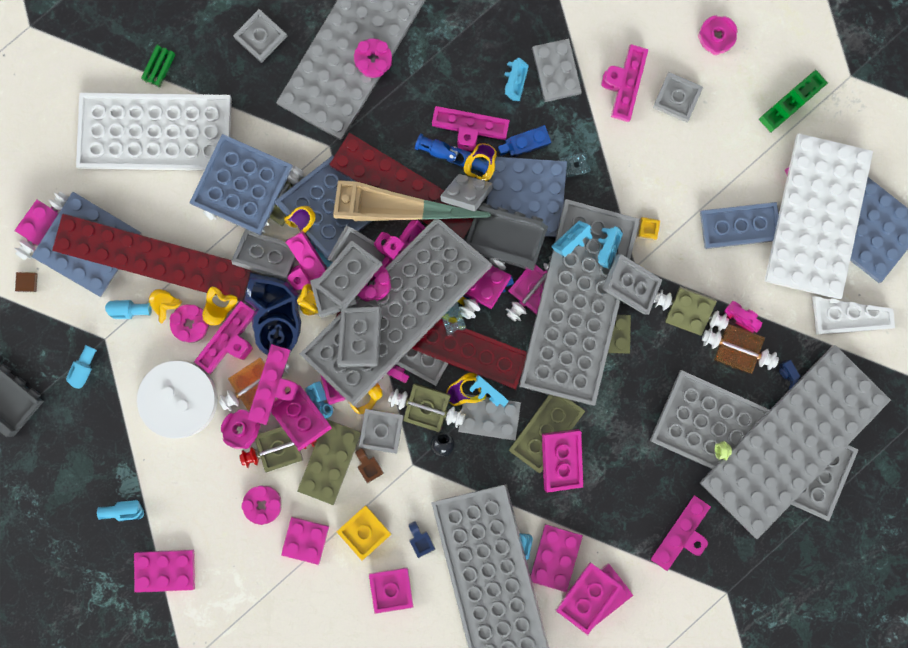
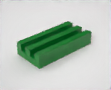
[141,45,176,88]

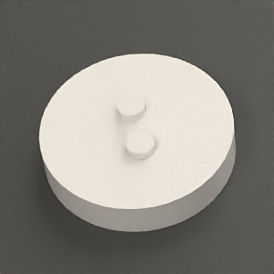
[137,361,218,438]

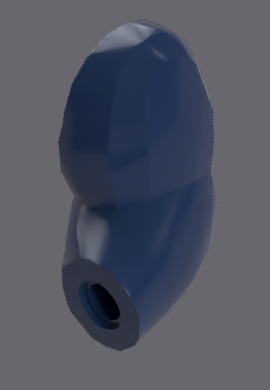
[245,273,301,355]

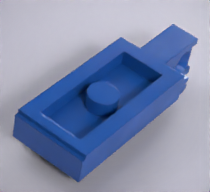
[498,125,551,157]

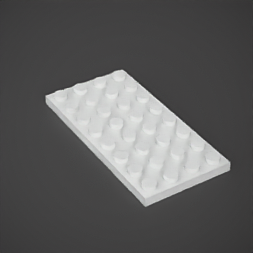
[76,93,232,171]
[765,134,873,299]

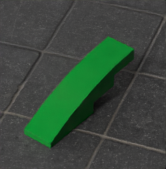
[759,70,828,133]

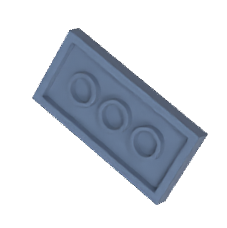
[700,202,779,249]

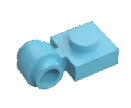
[305,381,333,419]

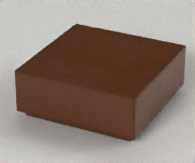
[15,272,38,292]

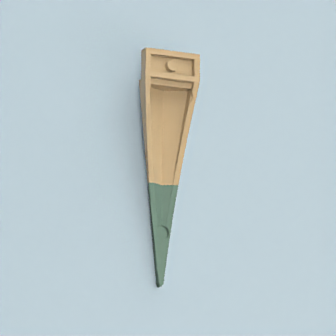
[333,181,491,221]

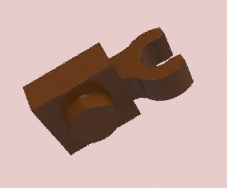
[355,448,384,484]

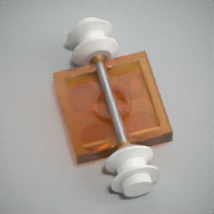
[702,324,779,374]
[219,358,290,411]

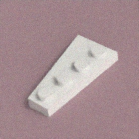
[812,296,895,335]

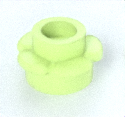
[714,441,732,460]

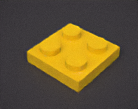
[337,505,391,561]

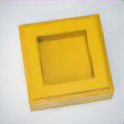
[638,217,661,240]

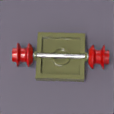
[239,427,317,473]

